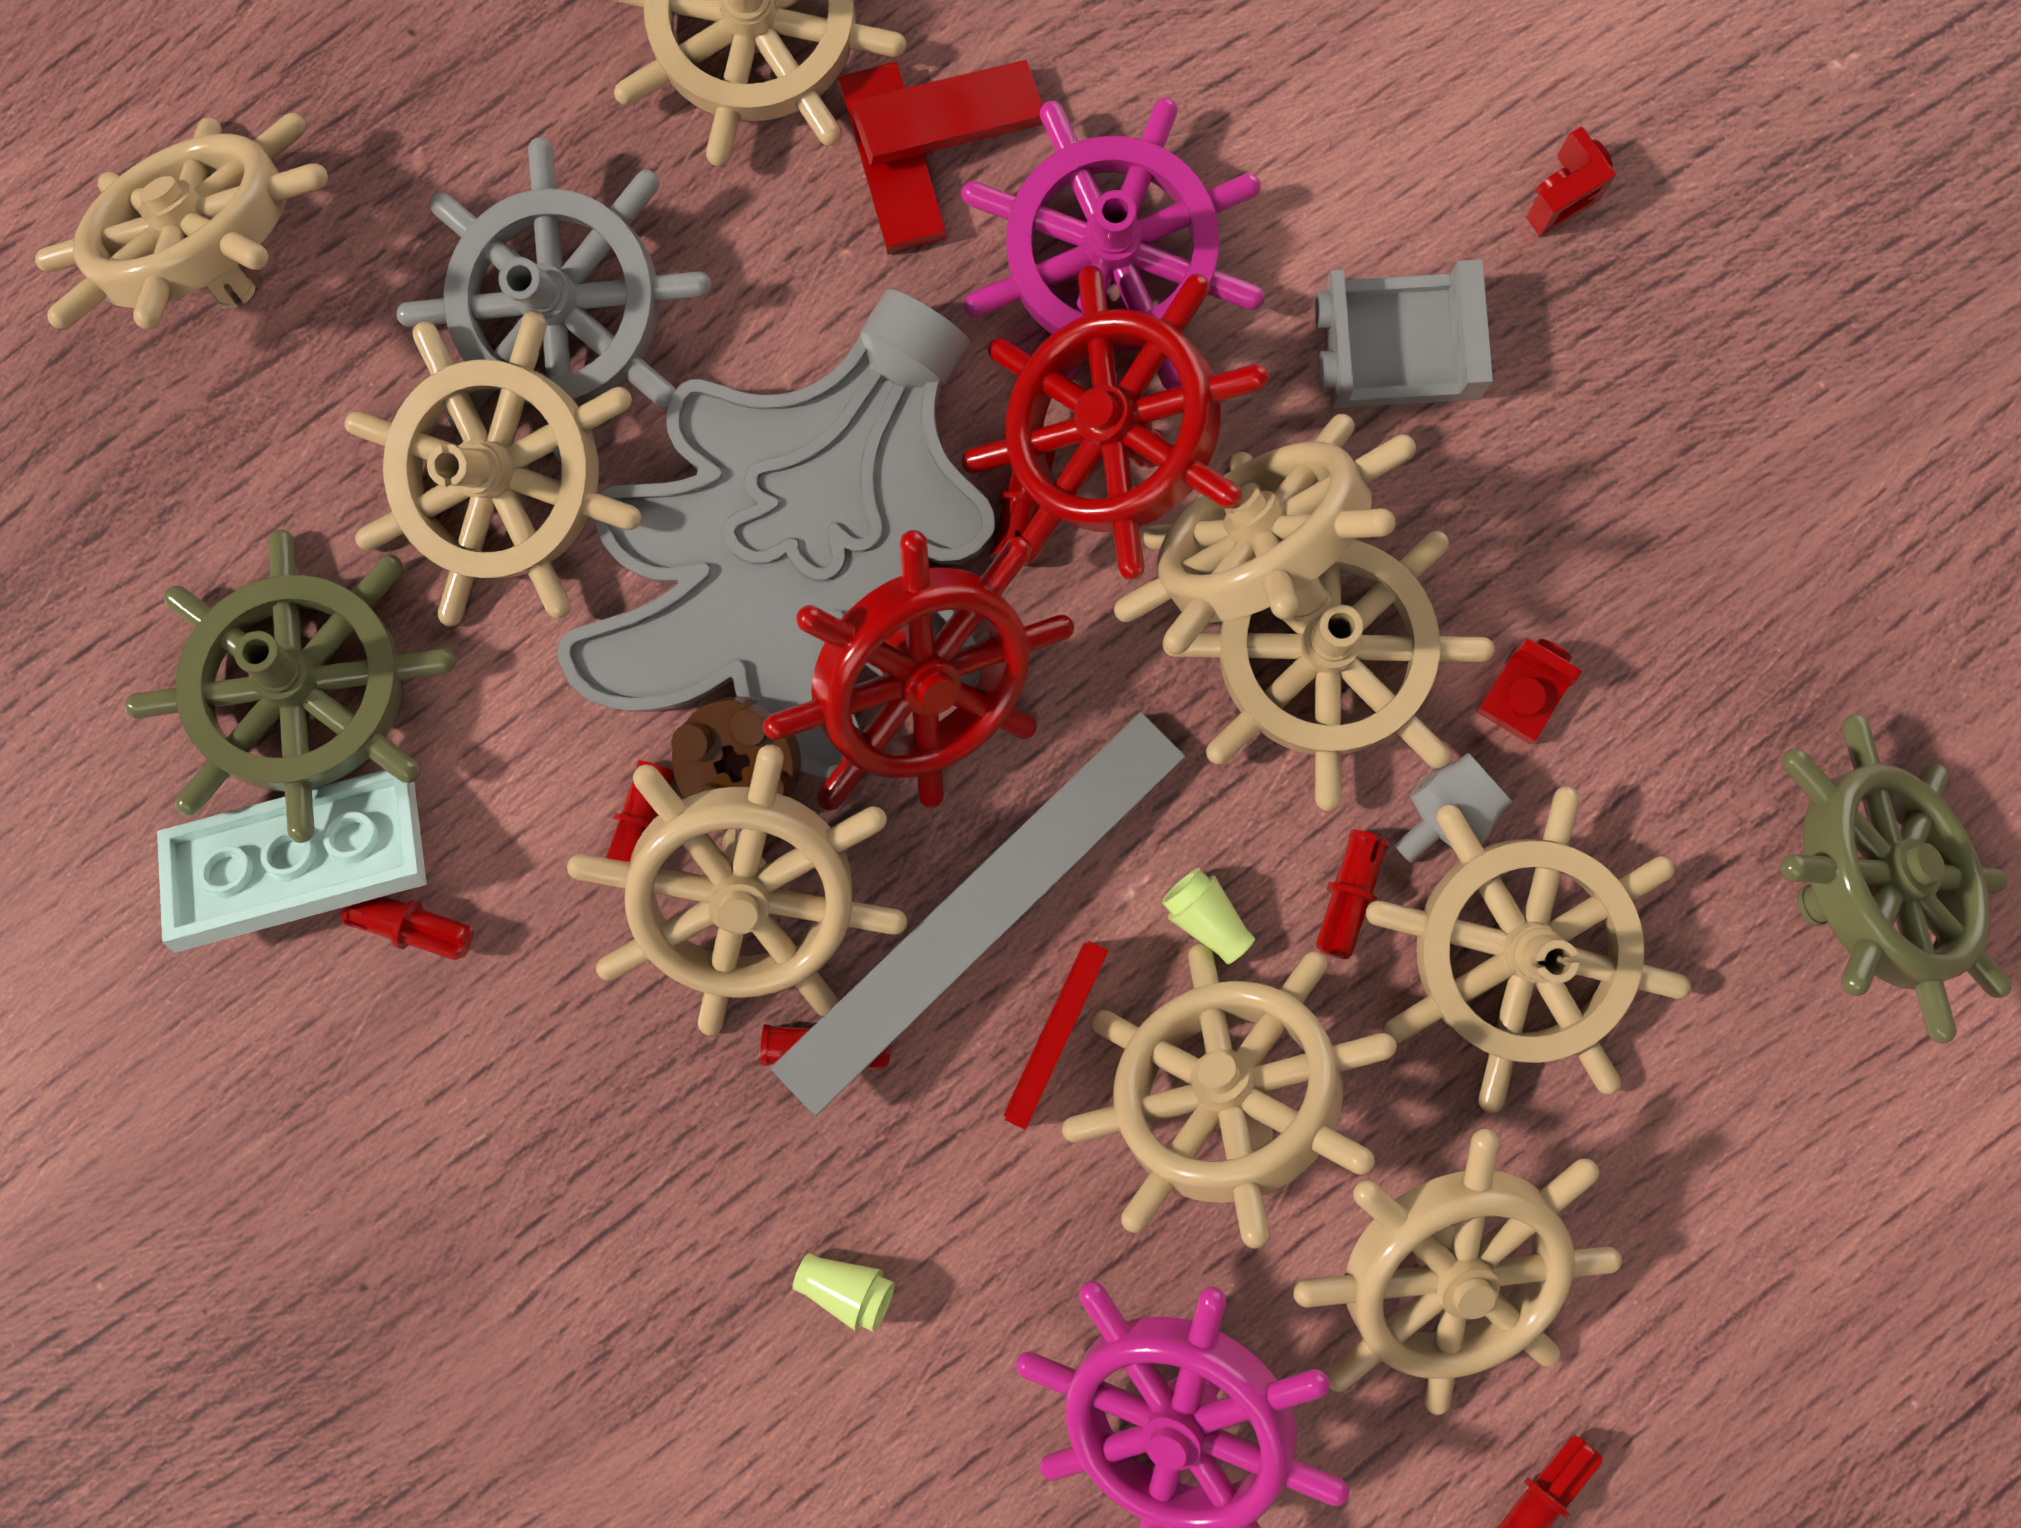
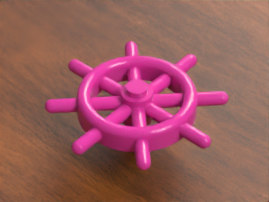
[961,97,1265,390]
[1016,1281,1349,1528]

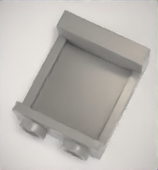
[1314,259,1493,408]

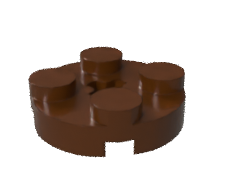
[671,696,801,798]

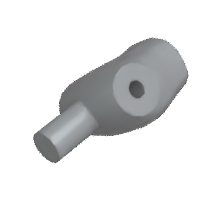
[1394,752,1514,863]

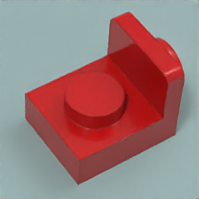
[1526,126,1617,237]
[1476,639,1582,744]

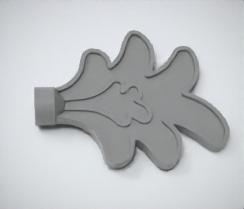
[557,289,996,779]

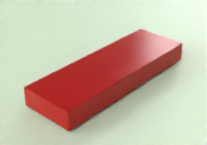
[851,59,1043,166]
[838,61,946,255]
[1003,941,1109,1130]

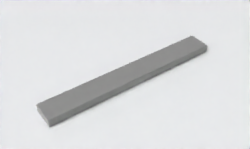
[770,712,1186,1117]

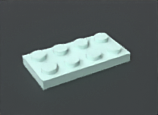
[157,770,427,953]

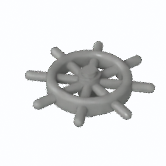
[396,137,711,460]

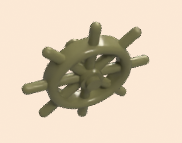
[124,529,456,843]
[1780,714,2012,1044]

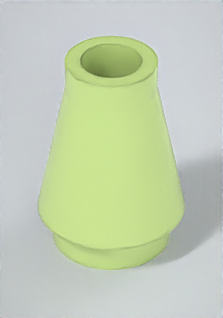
[1162,868,1255,964]
[793,1253,895,1332]

